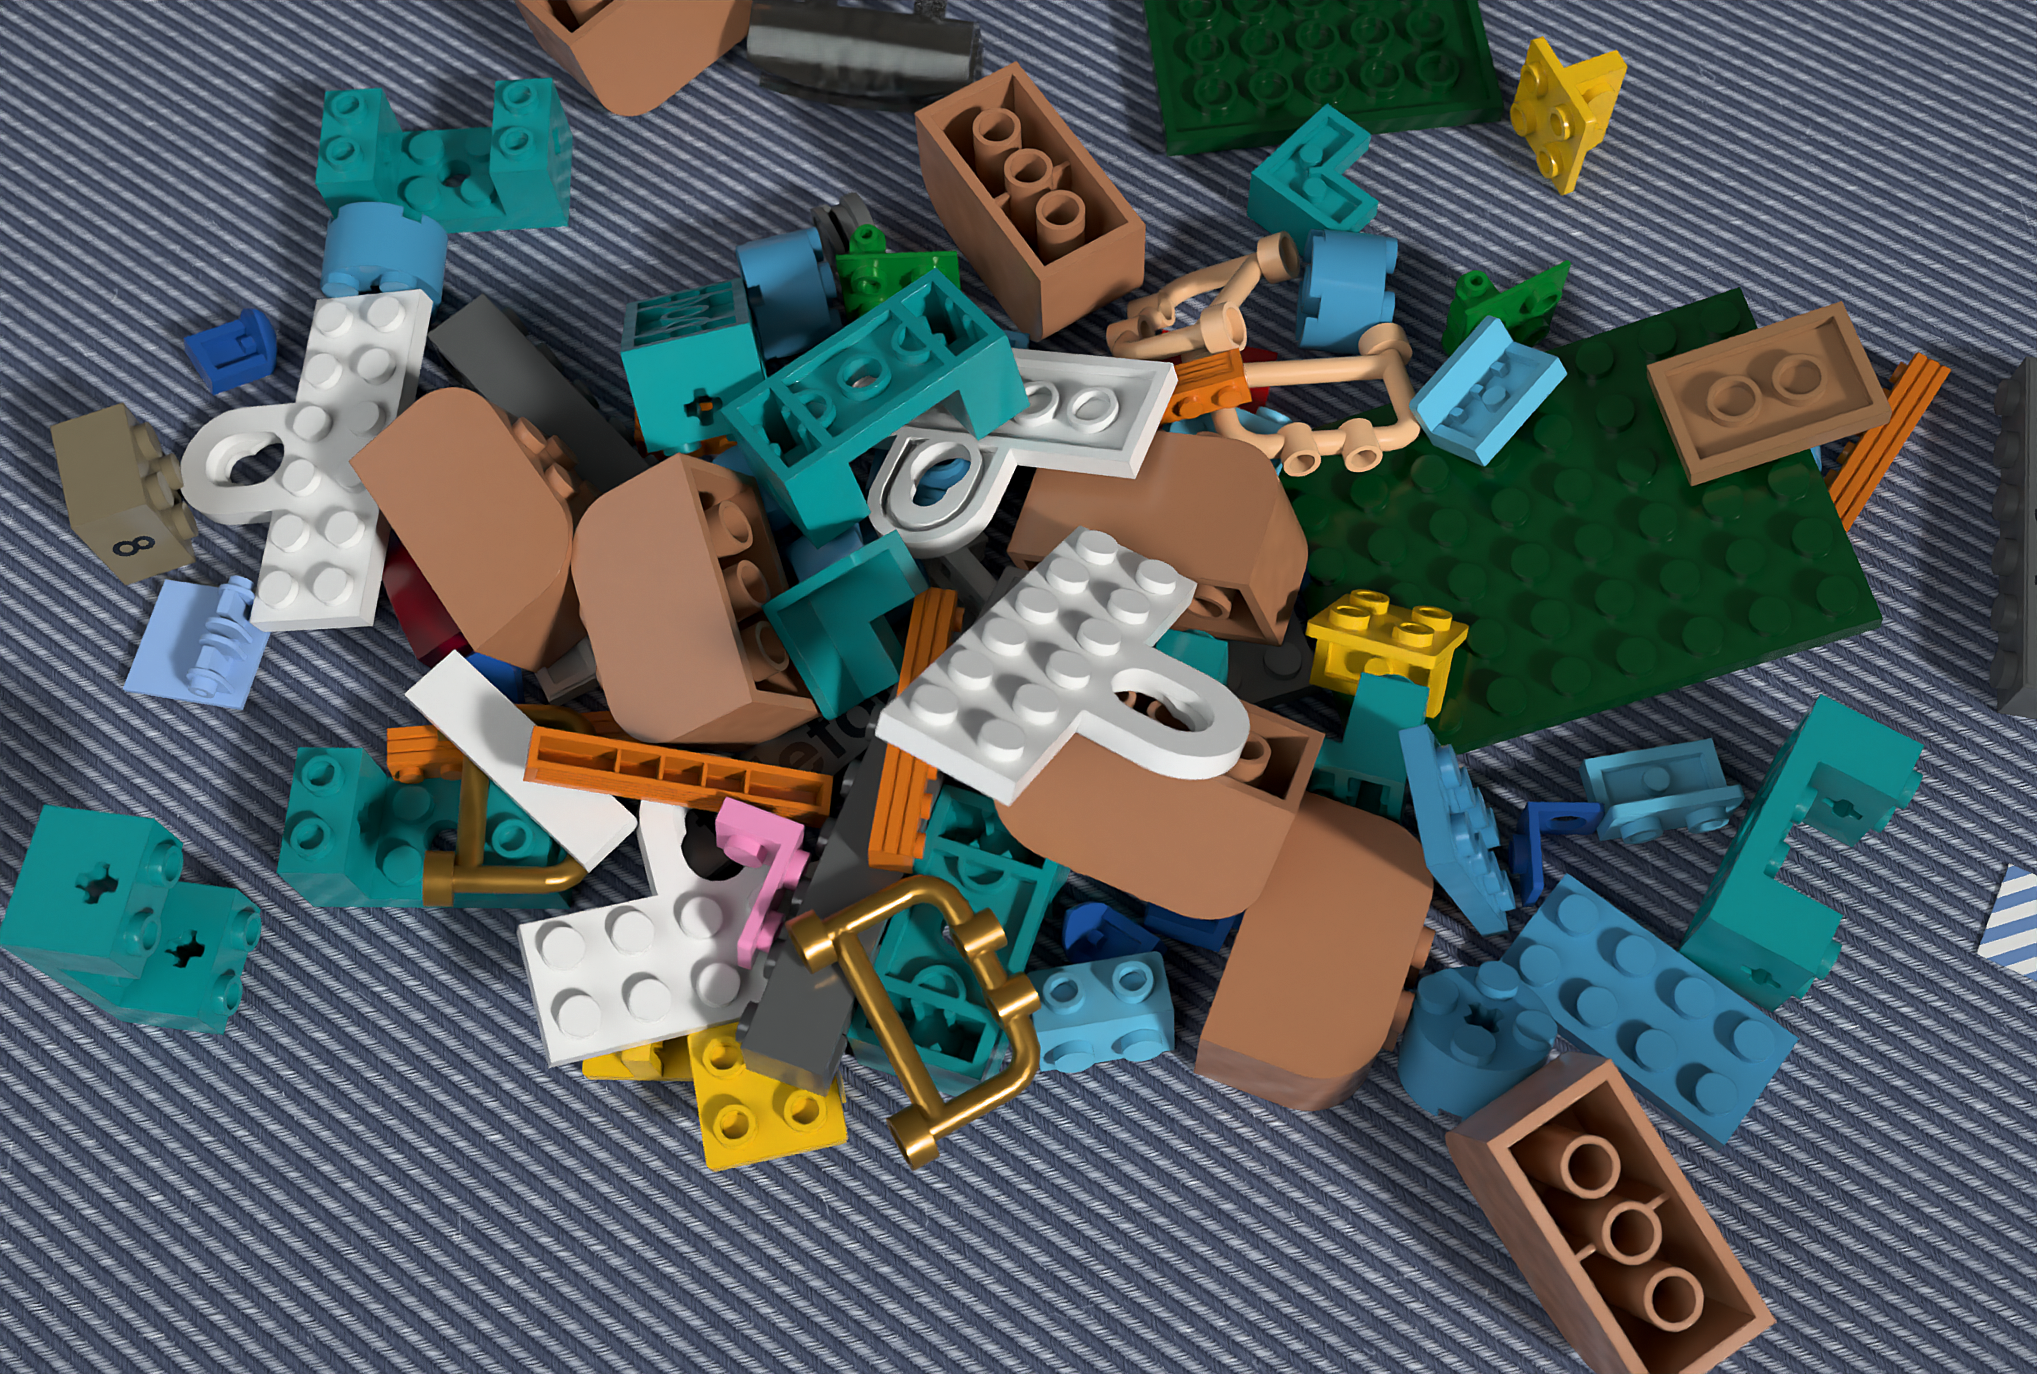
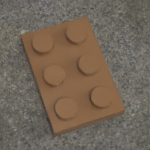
[1647,301,1892,486]

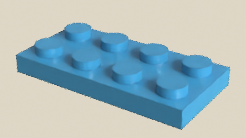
[1398,724,1516,938]
[1498,873,1799,1151]

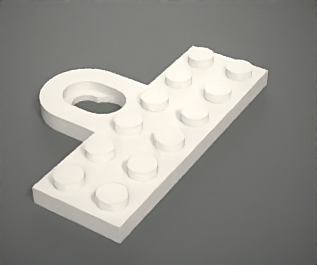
[180,289,433,632]
[853,348,1178,559]
[875,525,1250,807]
[517,753,944,1068]

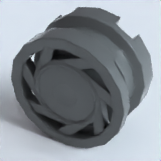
[810,191,876,283]

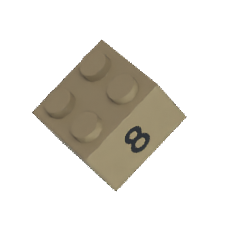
[50,403,198,586]

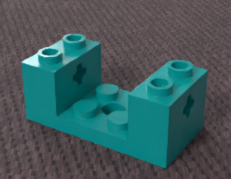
[315,77,573,234]
[720,268,1030,550]
[620,277,767,456]
[1155,629,1430,826]
[1676,694,1925,1013]
[276,747,573,909]
[846,784,1071,1097]
[0,804,262,1035]

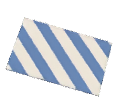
[1976,863,2037,982]

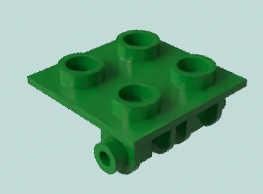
[836,224,961,325]
[1441,260,1571,357]

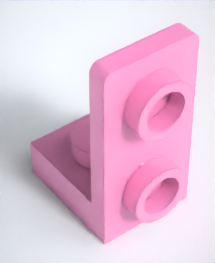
[715,797,811,970]

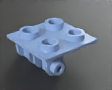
[123,576,271,710]

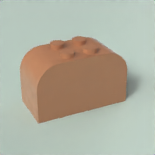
[514,0,771,116]
[914,61,1146,342]
[348,387,603,673]
[1006,428,1308,647]
[571,453,823,753]
[994,691,1325,920]
[1194,791,1436,1111]
[1445,1051,1777,1374]

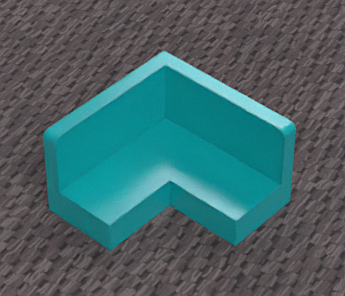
[1246,104,1379,256]
[761,529,929,721]

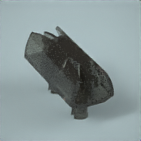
[747,0,984,113]

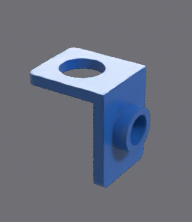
[1508,802,1605,907]

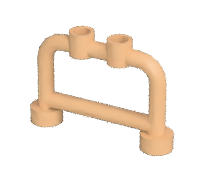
[1106,231,1300,361]
[1181,323,1422,477]

